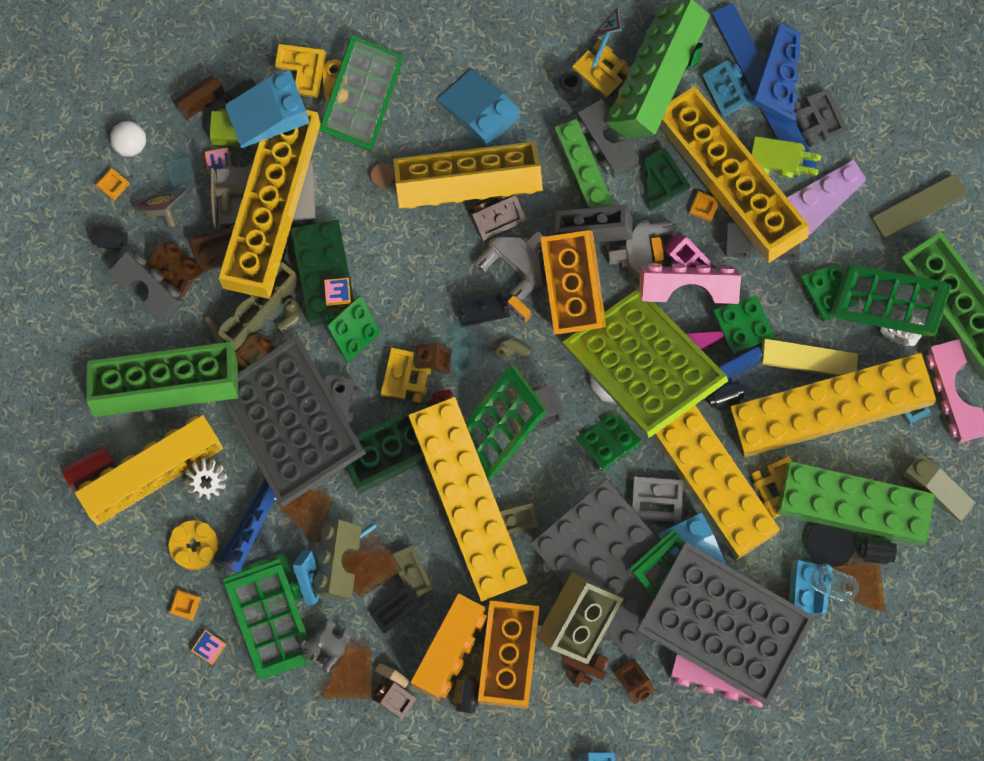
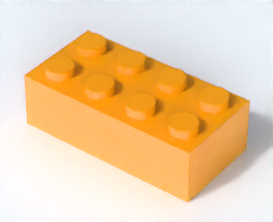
[540,230,606,335]
[411,593,487,702]
[478,601,540,709]

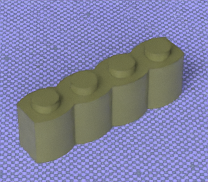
[218,262,298,352]

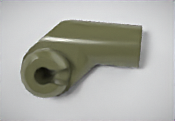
[276,298,301,335]
[495,338,532,358]

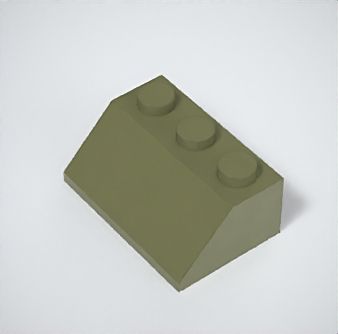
[536,571,624,664]

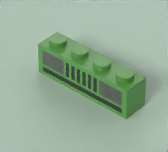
[555,119,613,209]

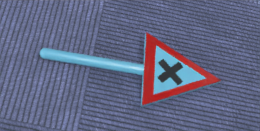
[592,8,622,67]

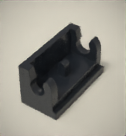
[457,288,510,327]

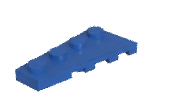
[751,23,801,124]
[215,479,277,573]

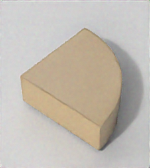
[375,663,409,688]

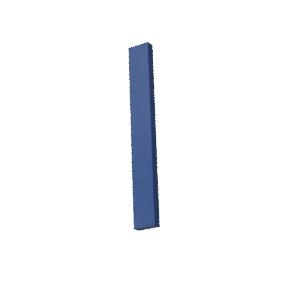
[712,3,817,177]

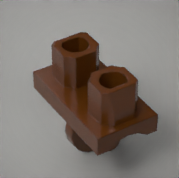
[562,653,609,688]

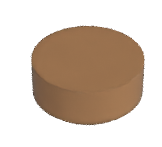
[371,164,395,189]

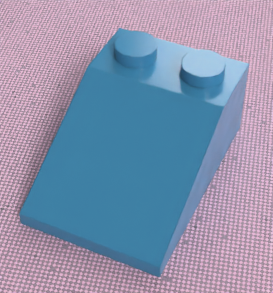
[437,69,520,148]
[225,70,309,148]
[657,513,726,565]

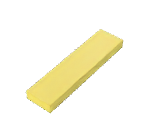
[761,339,858,376]

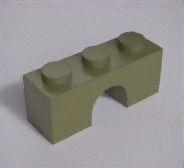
[313,520,361,601]

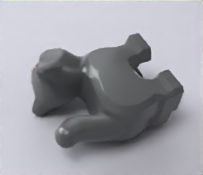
[300,619,352,673]

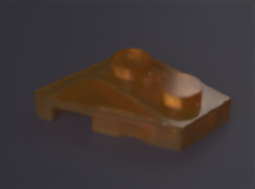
[278,490,333,544]
[341,549,402,597]
[830,563,885,612]
[323,647,372,700]

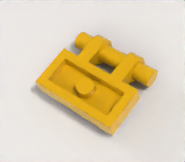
[572,41,630,100]
[381,348,432,404]
[751,456,792,519]

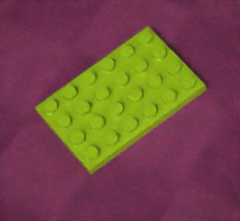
[563,288,728,438]

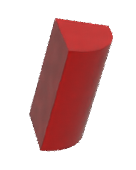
[61,445,117,491]

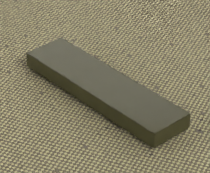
[871,173,967,239]

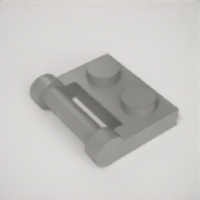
[632,477,683,525]

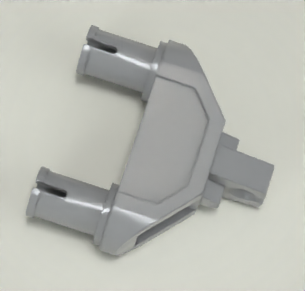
[608,220,673,280]
[473,231,544,302]

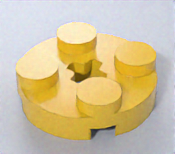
[169,520,219,570]

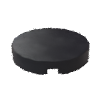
[806,523,856,569]

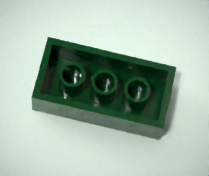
[291,219,354,327]
[346,402,428,494]

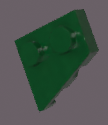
[644,147,690,211]

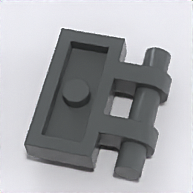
[794,89,848,148]

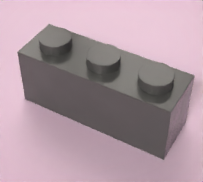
[555,205,633,243]

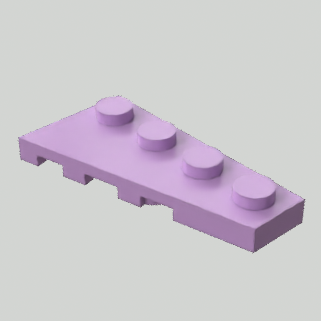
[787,160,866,244]

